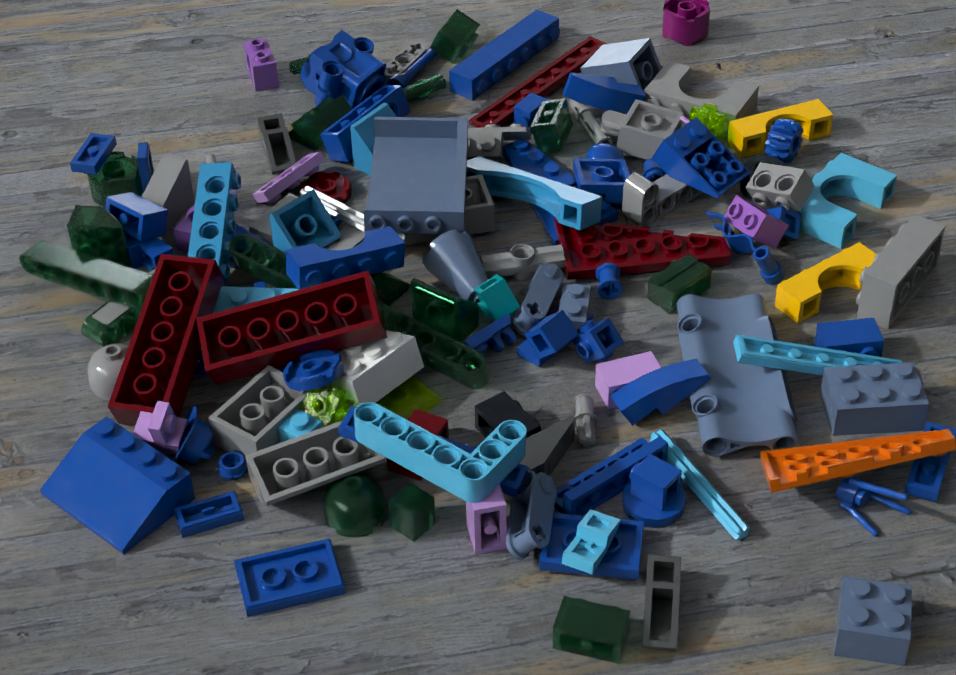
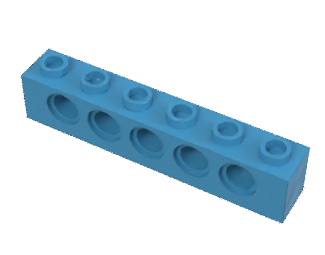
[188,162,241,287]

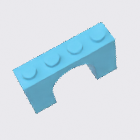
[792,153,897,249]

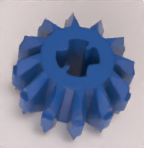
[765,119,803,163]

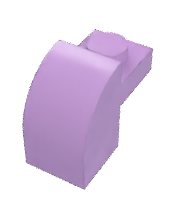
[133,401,188,456]

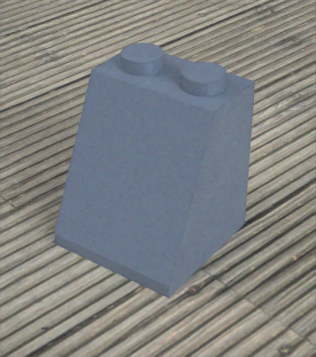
[580,38,662,92]

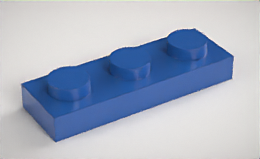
[904,422,956,502]

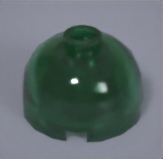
[323,474,388,538]

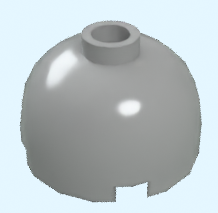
[87,343,129,400]

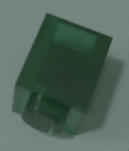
[388,482,436,542]

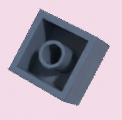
[834,576,912,666]

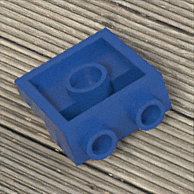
[573,158,632,205]

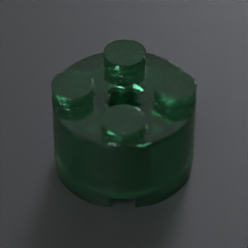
[87,151,143,210]

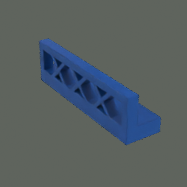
[554,436,668,516]

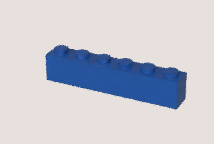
[449,9,560,101]

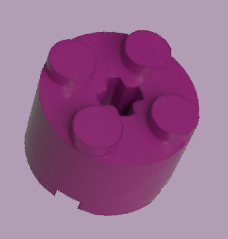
[662,0,710,46]

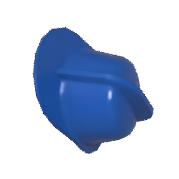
[173,406,215,464]

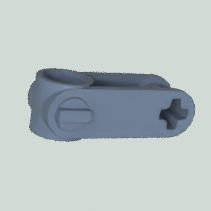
[513,263,565,336]
[506,470,557,560]

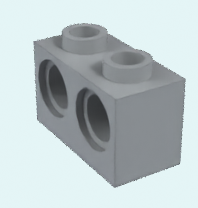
[746,162,815,211]

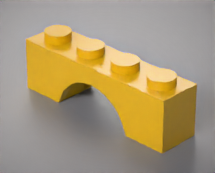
[727,99,833,158]
[774,242,876,324]

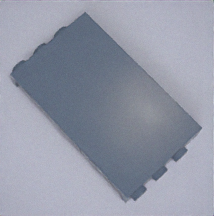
[364,117,468,234]

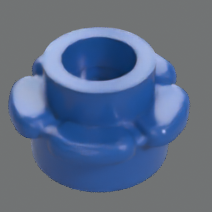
[217,451,248,480]

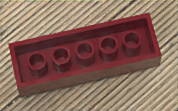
[108,254,224,426]
[196,271,387,385]

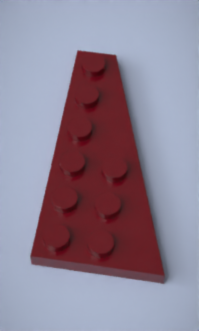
[554,217,731,280]

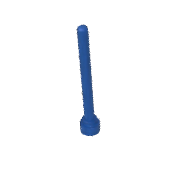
[387,33,454,92]

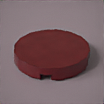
[300,171,352,203]

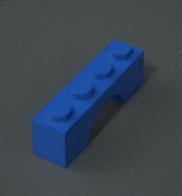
[286,226,405,290]

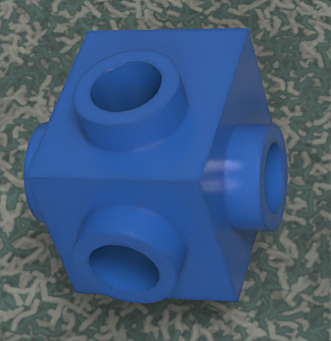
[571,318,624,364]

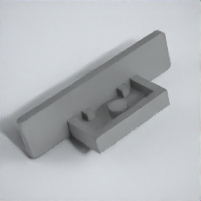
[467,124,532,160]

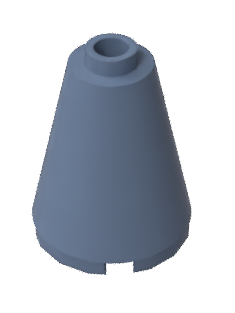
[422,230,488,306]

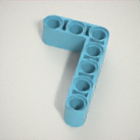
[354,402,527,503]

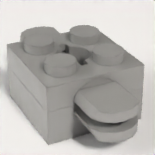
[600,99,684,160]

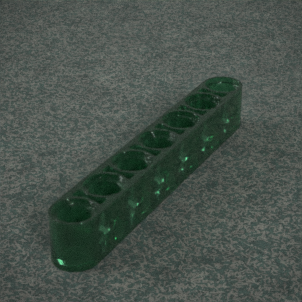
[19,241,153,311]

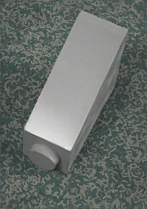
[142,153,194,237]

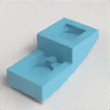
[562,509,620,575]

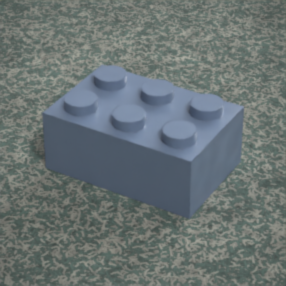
[820,362,929,436]

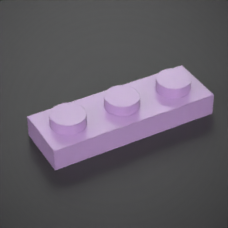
[252,151,326,204]

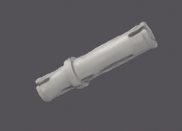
[569,99,613,145]

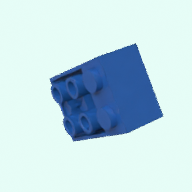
[652,117,751,198]

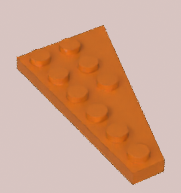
[760,429,956,493]

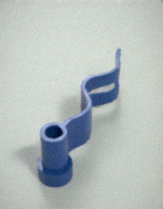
[705,211,785,285]

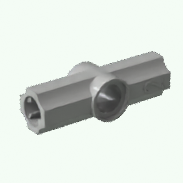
[479,244,565,281]

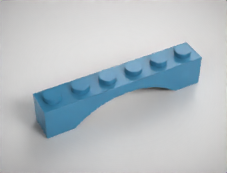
[466,156,602,230]

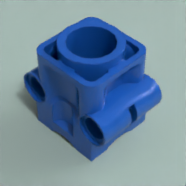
[305,30,386,114]

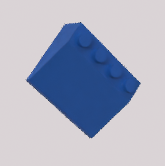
[40,416,195,555]

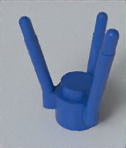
[836,476,911,536]

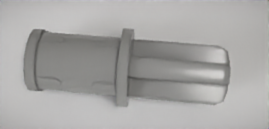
[574,394,597,448]

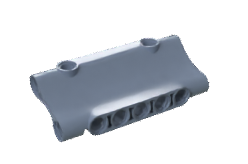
[676,293,799,457]

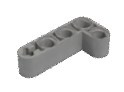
[622,173,704,227]

